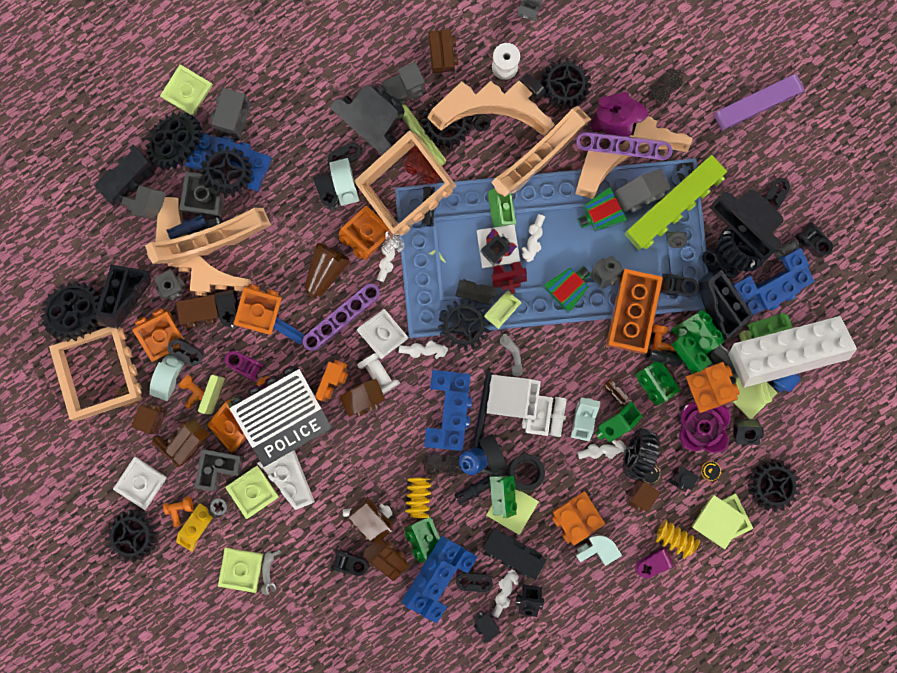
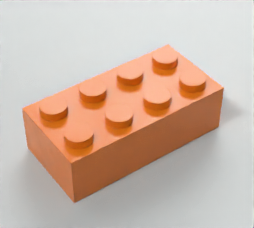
[606,269,663,354]

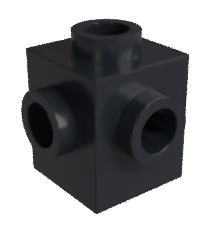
[515,584,544,617]

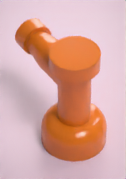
[650,325,675,352]
[178,374,205,409]
[163,496,194,527]

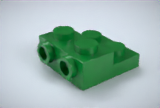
[672,309,725,354]

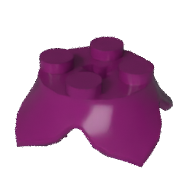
[591,92,649,144]
[679,402,731,453]

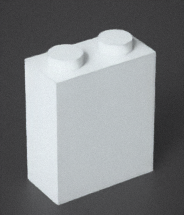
[487,375,541,420]

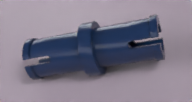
[166,214,207,239]

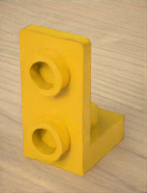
[176,504,213,552]

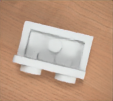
[522,396,553,436]

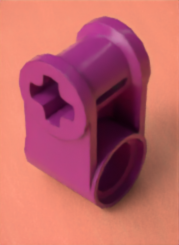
[225,351,264,382]
[635,547,674,579]

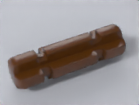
[603,379,635,406]
[151,436,181,467]

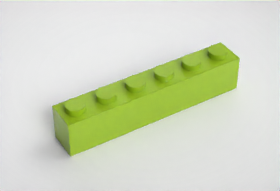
[624,155,727,250]

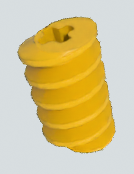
[405,477,431,518]
[656,519,700,559]

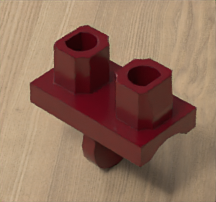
[492,261,527,294]

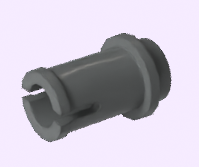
[774,238,799,261]

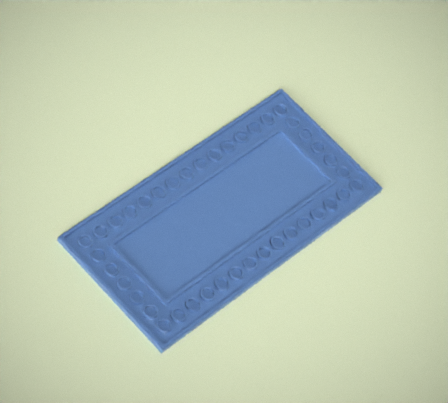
[395,158,709,338]

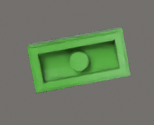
[488,188,516,228]

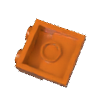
[338,206,392,260]
[233,284,282,335]
[132,308,185,362]
[315,360,348,402]
[685,362,740,414]
[207,399,247,454]
[551,491,605,546]

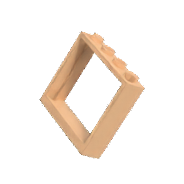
[354,131,456,235]
[49,327,142,421]

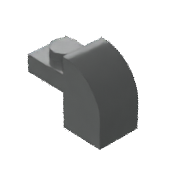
[517,0,543,21]
[121,185,166,219]

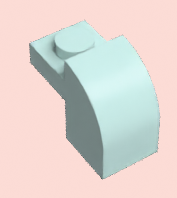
[330,158,359,206]
[150,354,185,401]
[571,397,600,441]
[575,534,622,566]

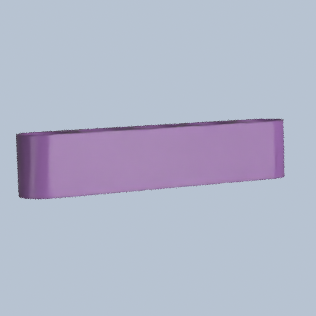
[713,74,805,131]
[576,131,672,160]
[303,284,380,351]

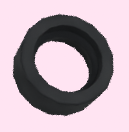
[479,434,507,473]
[507,454,545,492]

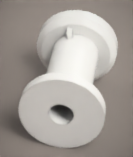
[492,43,520,80]
[357,353,400,395]

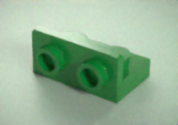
[671,332,712,374]
[635,362,681,406]
[490,475,517,518]
[404,516,440,563]

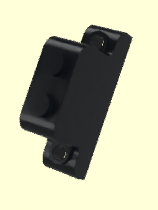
[330,83,405,155]
[709,190,784,261]

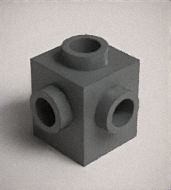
[590,256,624,290]
[154,269,185,301]

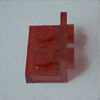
[403,146,447,184]

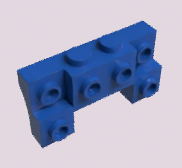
[185,132,272,193]
[732,248,815,315]
[424,370,472,451]
[401,535,478,623]

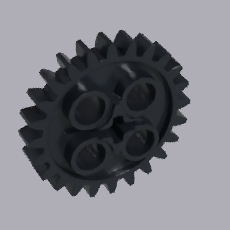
[145,111,204,170]
[40,281,101,342]

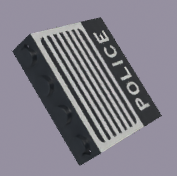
[228,366,332,467]

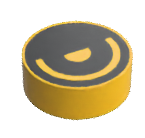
[700,461,721,481]

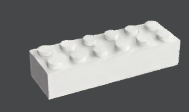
[728,316,857,388]

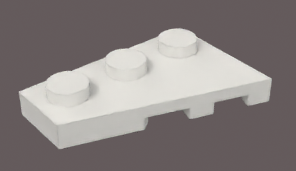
[257,450,315,510]

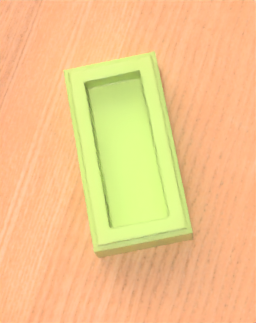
[484,290,521,329]

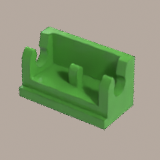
[747,313,792,339]

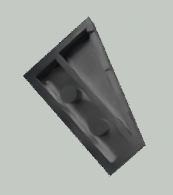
[94,144,157,206]
[95,264,151,329]
[698,270,754,340]
[482,527,547,580]

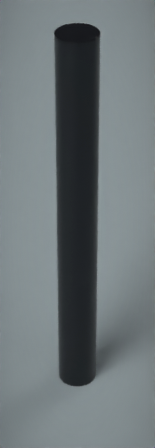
[473,372,494,448]

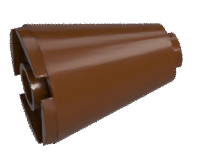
[304,243,351,298]

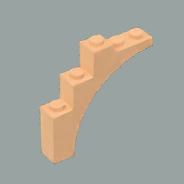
[427,81,555,137]
[491,106,591,197]
[575,116,693,199]
[155,197,252,297]
[145,208,271,266]

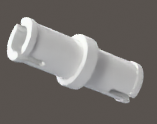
[549,397,567,437]

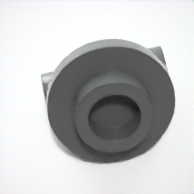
[666,232,687,248]

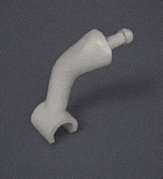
[500,334,523,376]
[261,550,281,595]

